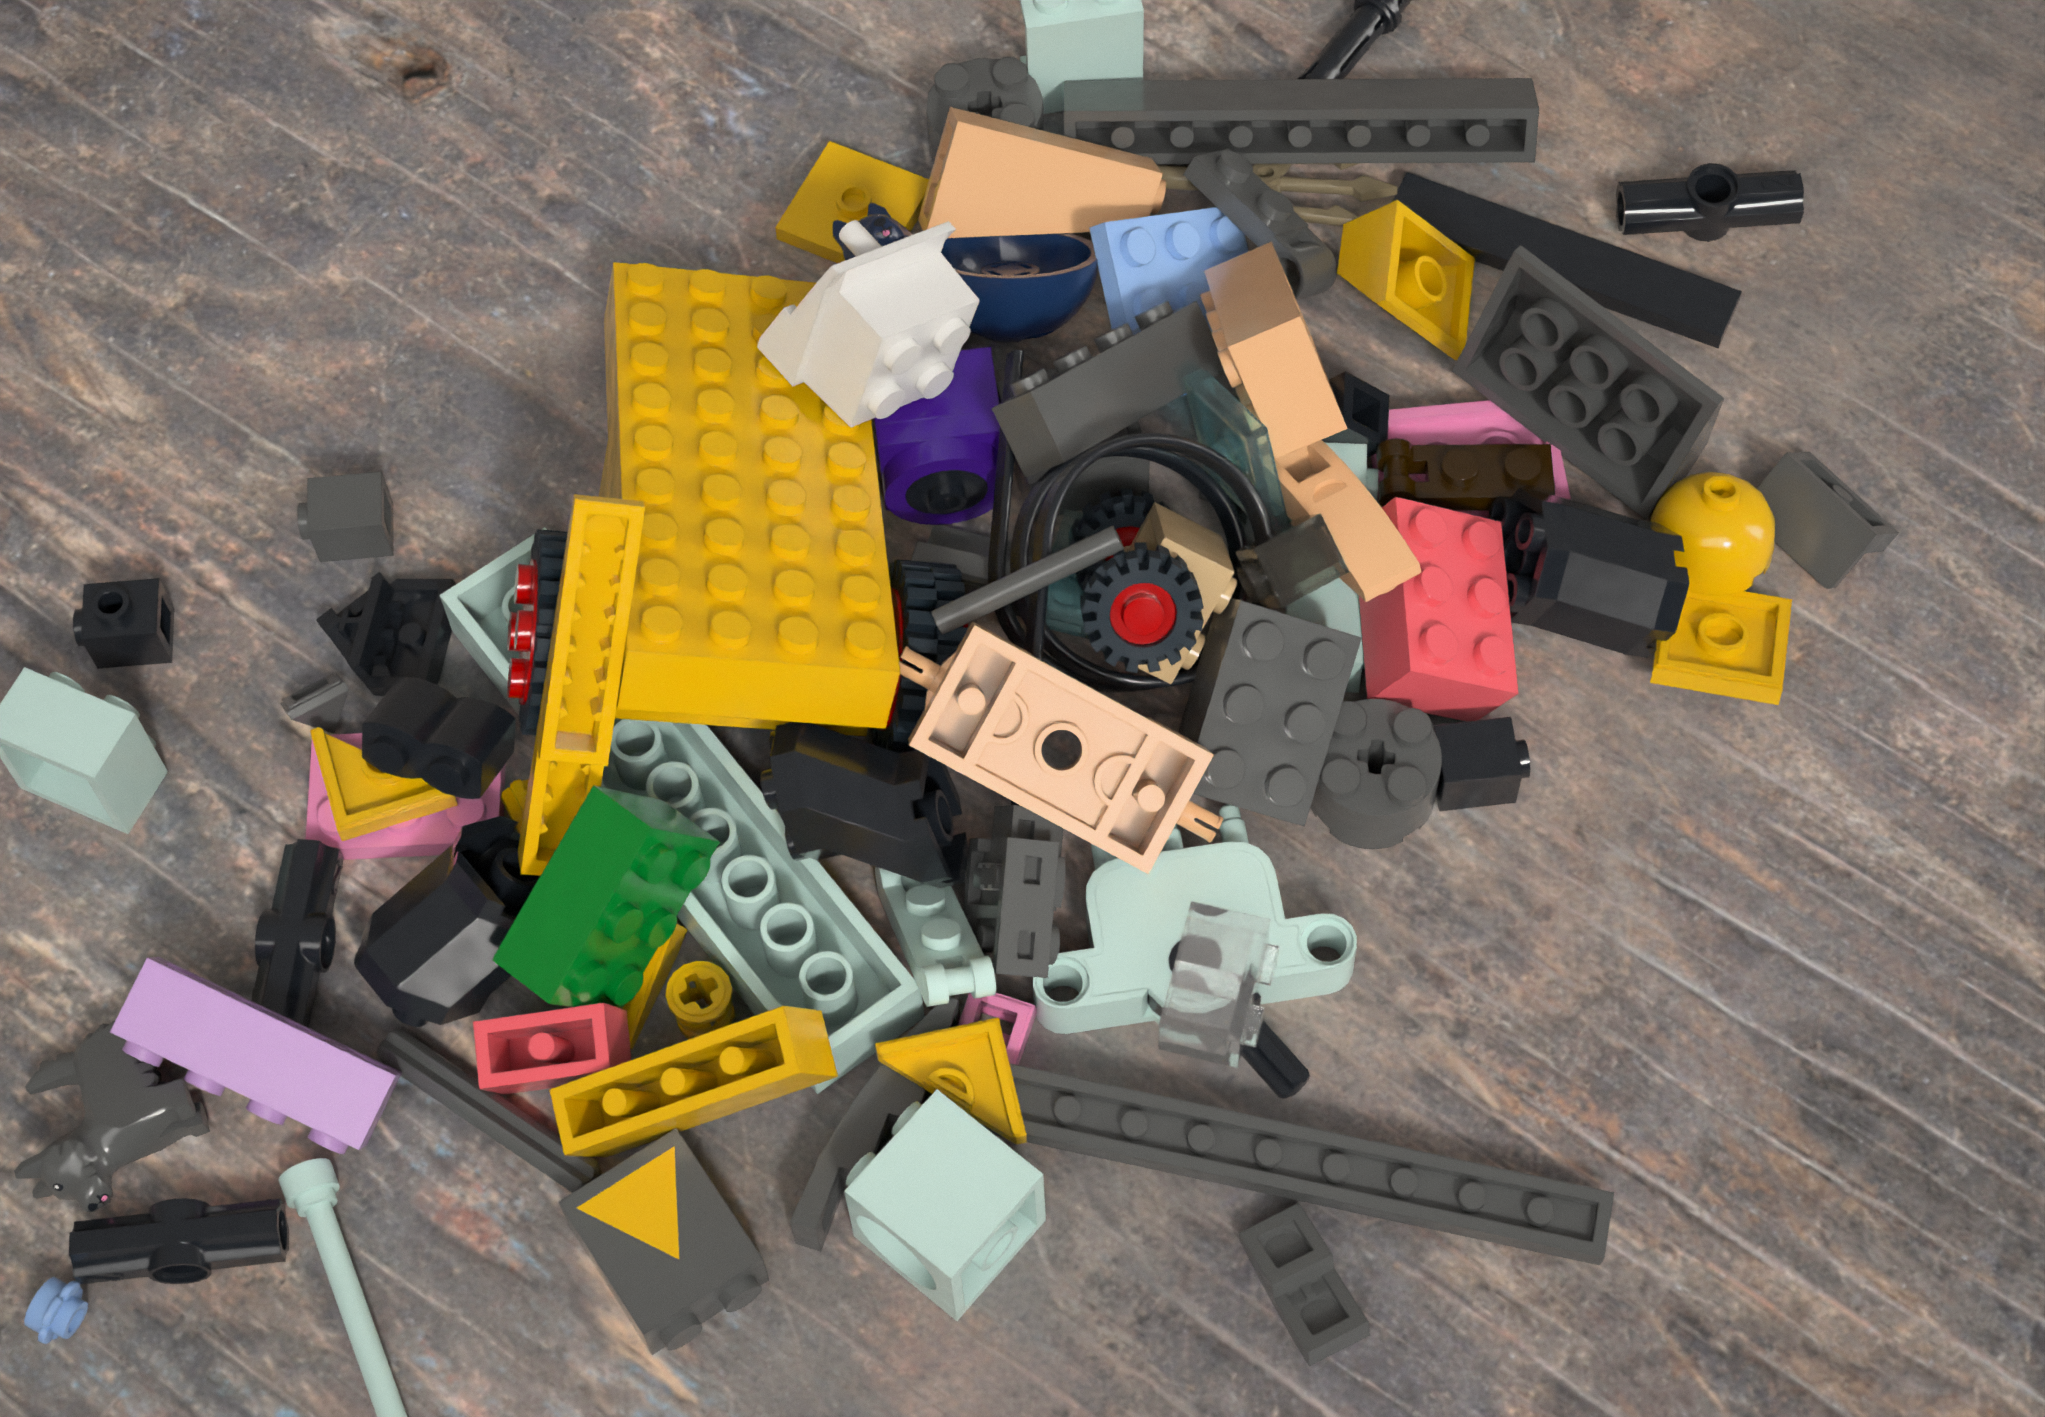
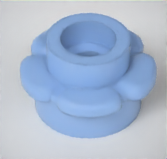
[24,1277,88,1344]

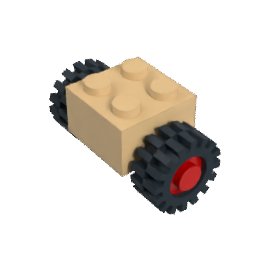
[1069,489,1237,684]

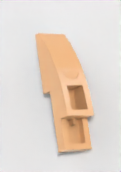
[1230,438,1421,602]

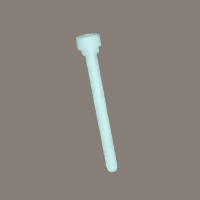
[278,1158,407,1417]

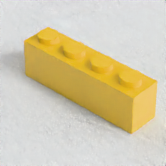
[549,1006,838,1157]

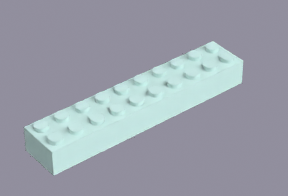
[439,528,925,1094]

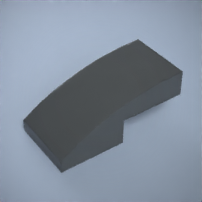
[1239,1203,1370,1366]

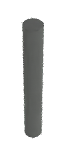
[931,525,1124,635]

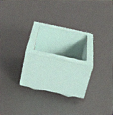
[0,667,168,834]

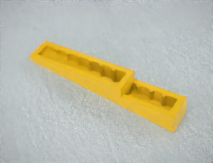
[518,494,645,876]

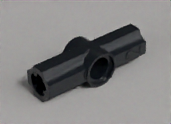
[1616,163,1804,242]
[251,839,344,1028]
[69,1198,289,1285]

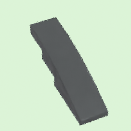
[790,997,960,1252]

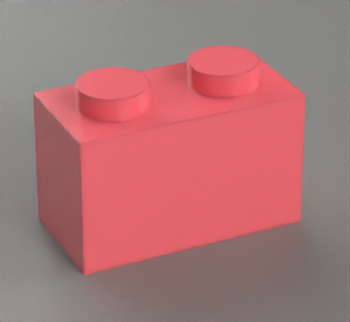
[473,1003,631,1095]

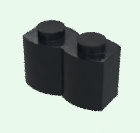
[362,677,516,799]

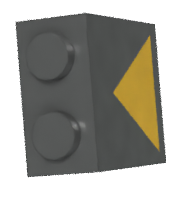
[558,1128,769,1355]

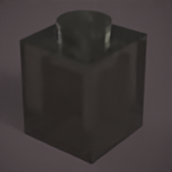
[1235,513,1349,609]

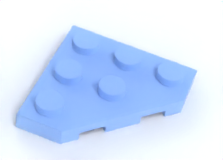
[1089,207,1249,397]

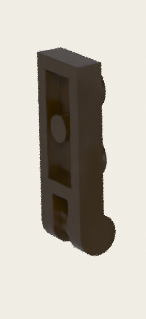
[1376,438,1555,511]

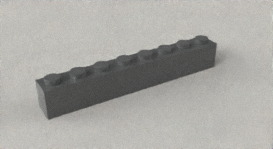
[1064,78,1539,164]

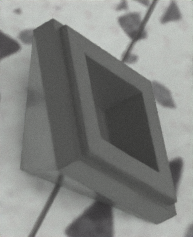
[280,673,349,734]

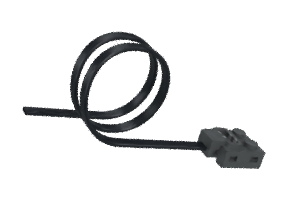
[963,350,1277,978]

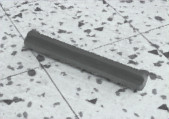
[377,1029,602,1193]

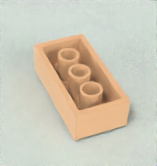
[1200,242,1347,459]

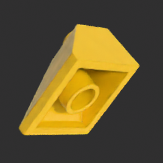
[1337,200,1475,361]

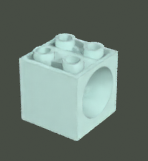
[844,1090,1046,1321]

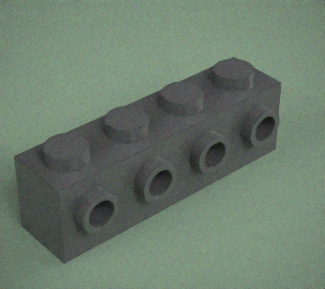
[992,301,1224,478]

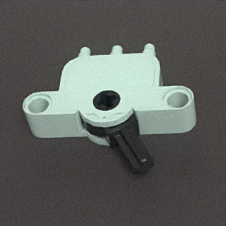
[1033,804,1357,1099]

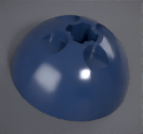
[941,233,1098,343]

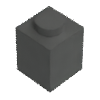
[297,471,394,562]

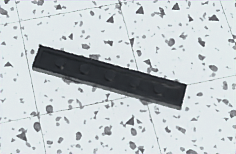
[1392,172,1742,349]

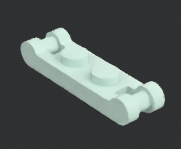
[875,867,996,1007]

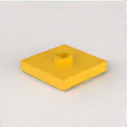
[775,141,929,263]
[1650,591,1792,705]

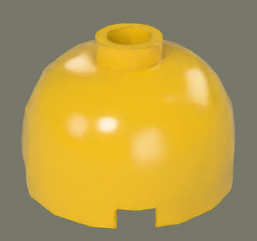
[1650,472,1775,596]

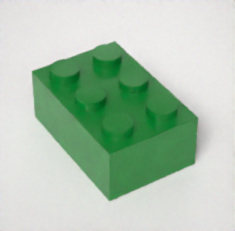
[492,785,720,1009]

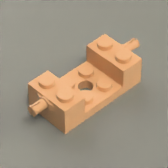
[899,621,1223,874]

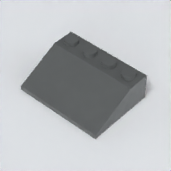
[1452,245,1724,519]

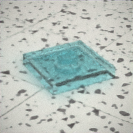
[1182,368,1288,532]

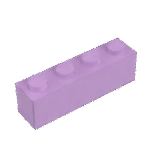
[110,957,402,1154]

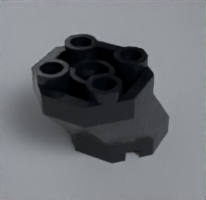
[1488,488,1690,658]
[760,722,969,888]
[354,816,540,1027]

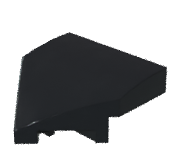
[316,571,456,697]

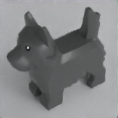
[14,1020,210,1212]

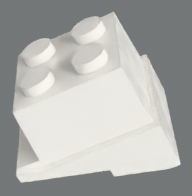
[757,220,980,427]

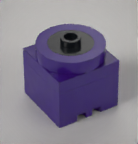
[874,347,1000,525]

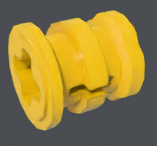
[665,961,735,1039]

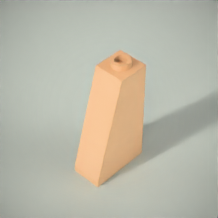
[918,107,1166,238]

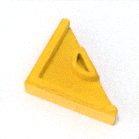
[310,727,458,841]
[875,1017,1027,1145]

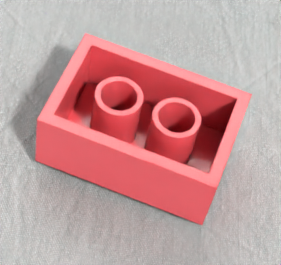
[1359,497,1519,722]

